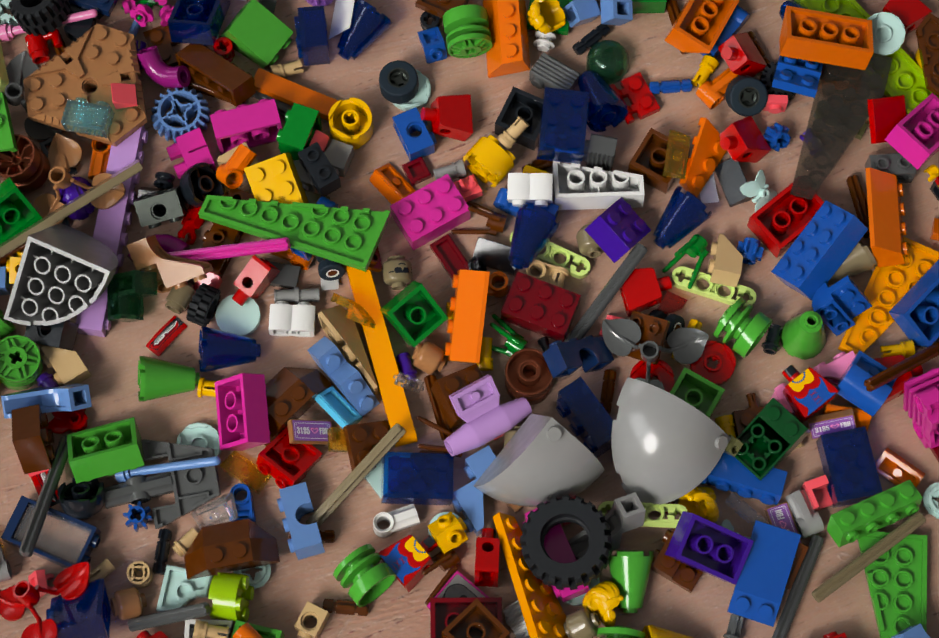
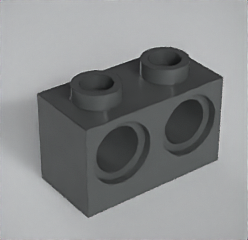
[865,153,916,183]

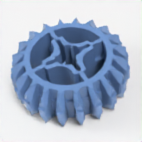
[151,87,211,143]

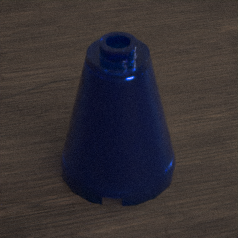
[336,0,392,61]
[578,71,628,132]
[653,186,712,249]
[508,204,560,270]
[199,327,261,372]

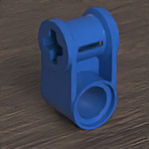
[230,483,256,524]

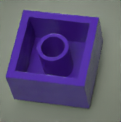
[584,197,651,263]

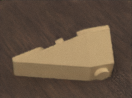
[318,305,379,395]

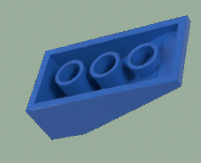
[727,520,801,627]

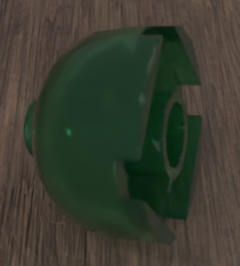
[586,40,629,84]

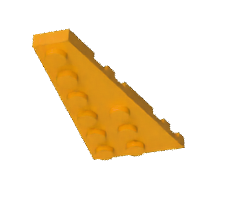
[838,236,939,355]
[493,512,568,638]

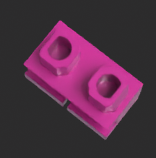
[166,128,217,179]

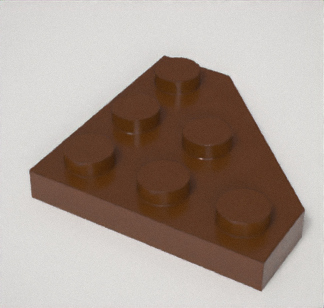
[916,13,939,97]

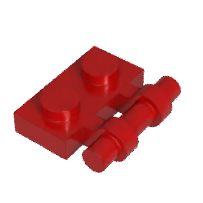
[607,72,660,124]

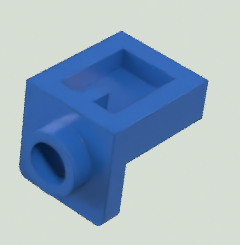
[417,26,447,64]

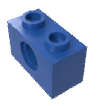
[392,107,437,161]

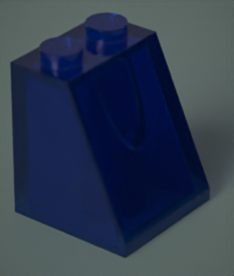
[46,578,112,638]

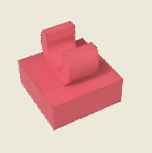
[453,174,483,202]
[28,569,56,598]

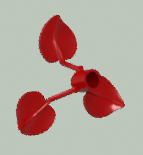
[0,562,90,638]

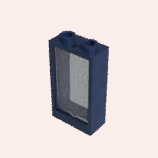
[1,496,102,568]

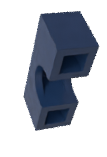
[543,335,614,378]

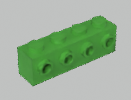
[827,480,923,547]

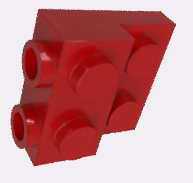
[256,426,323,489]

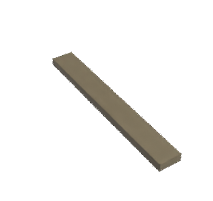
[0,159,143,258]

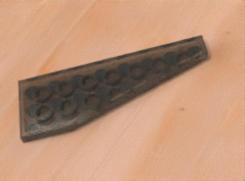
[790,53,892,200]

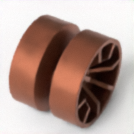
[0,134,50,192]
[505,348,553,405]

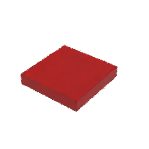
[867,95,906,144]

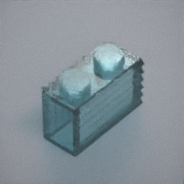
[61,97,115,138]

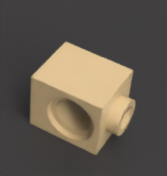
[294,601,330,638]

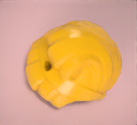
[527,0,566,34]
[678,487,719,523]
[582,581,624,627]

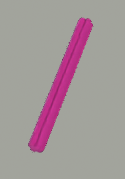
[167,237,291,261]

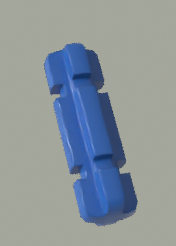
[649,79,692,94]

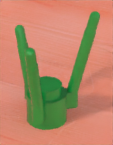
[662,234,709,289]
[490,314,528,357]

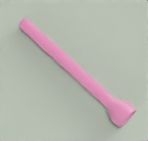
[0,9,98,42]

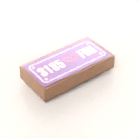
[807,409,857,440]
[287,419,334,445]
[764,502,803,544]

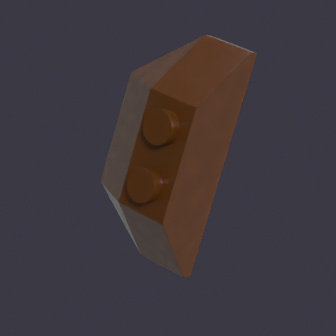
[264,367,333,447]
[184,519,280,580]

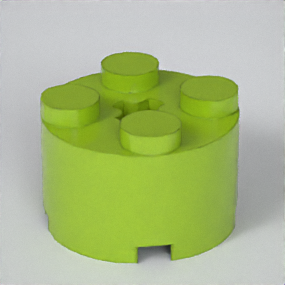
[208,572,254,622]

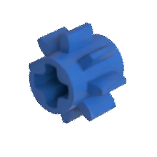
[763,122,792,152]
[737,237,764,265]
[123,501,153,532]

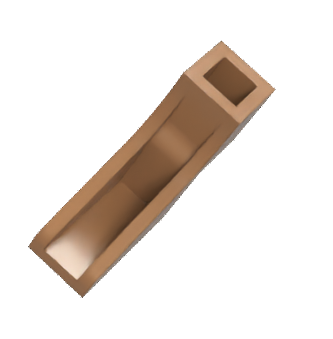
[127,235,213,290]

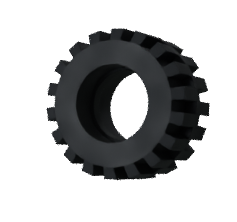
[9,0,71,36]

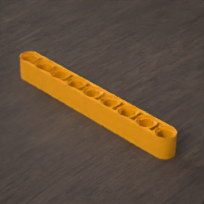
[345,265,418,448]

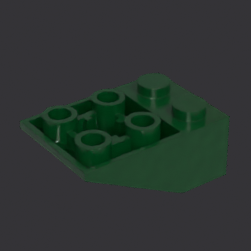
[735,398,811,481]

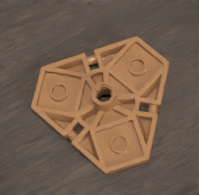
[23,24,148,147]

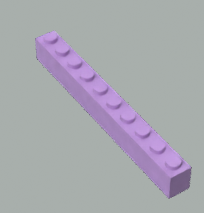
[76,125,148,337]

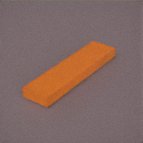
[254,68,338,121]

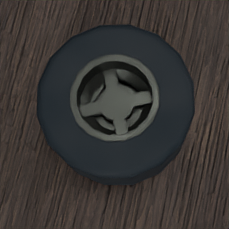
[379,60,419,104]
[725,75,768,117]

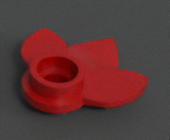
[47,408,88,434]

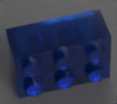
[168,0,231,46]
[537,87,590,164]
[556,377,613,458]
[816,426,883,508]
[381,452,454,505]

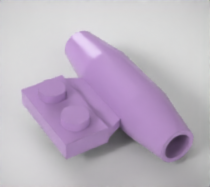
[444,374,532,456]

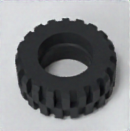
[520,495,612,590]

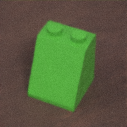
[218,0,294,68]

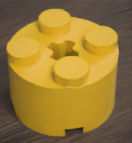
[328,98,374,149]
[463,135,515,187]

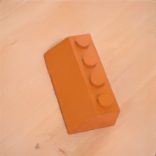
[483,0,531,78]
[664,0,740,54]
[779,6,874,70]
[865,167,909,268]
[444,270,490,364]

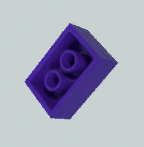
[665,511,754,585]

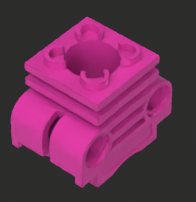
[903,368,939,449]

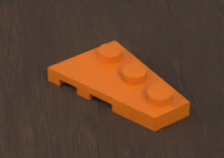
[679,117,727,197]

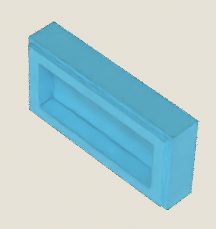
[314,386,363,429]

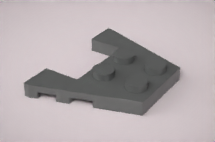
[141,439,221,529]

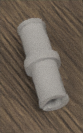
[274,287,320,304]

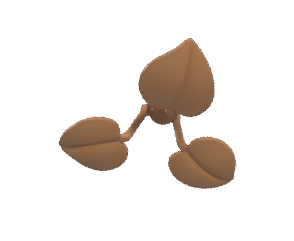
[33,133,126,226]

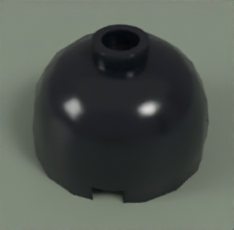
[179,162,225,208]
[57,478,105,519]

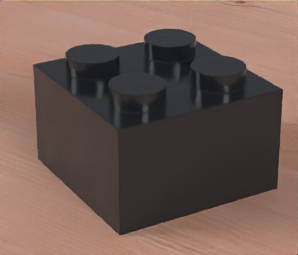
[495,87,553,151]

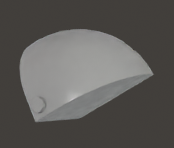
[4,223,118,326]
[611,377,731,505]
[474,414,605,507]

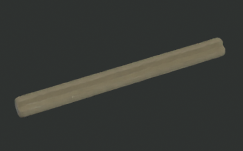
[306,423,406,528]
[811,512,926,603]

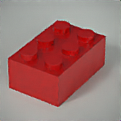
[747,177,824,258]

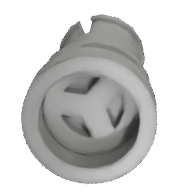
[433,159,467,180]

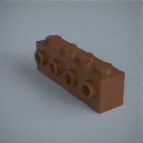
[175,40,256,107]
[201,188,255,278]

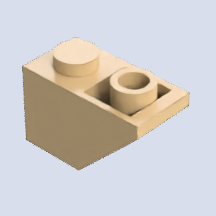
[707,234,743,287]
[41,346,91,386]

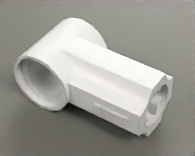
[373,504,420,538]

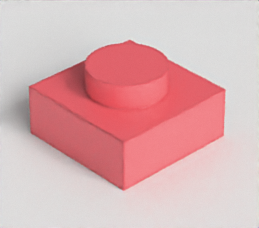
[763,94,788,114]

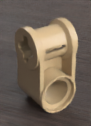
[525,260,570,288]

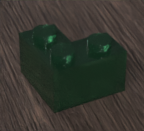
[107,270,158,322]

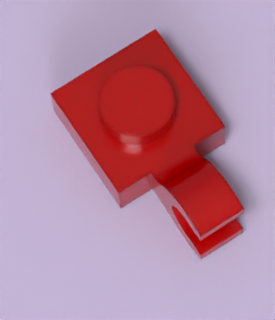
[177,205,205,245]

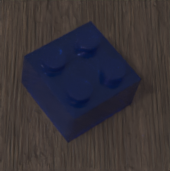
[294,5,330,66]

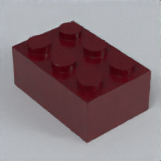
[501,272,581,342]
[430,597,502,638]

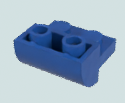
[772,56,823,98]
[812,275,872,336]
[836,350,897,417]

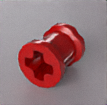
[213,37,235,62]

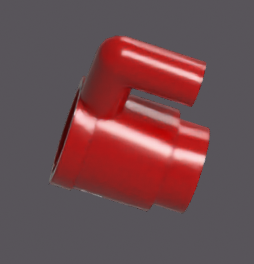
[25,29,63,64]

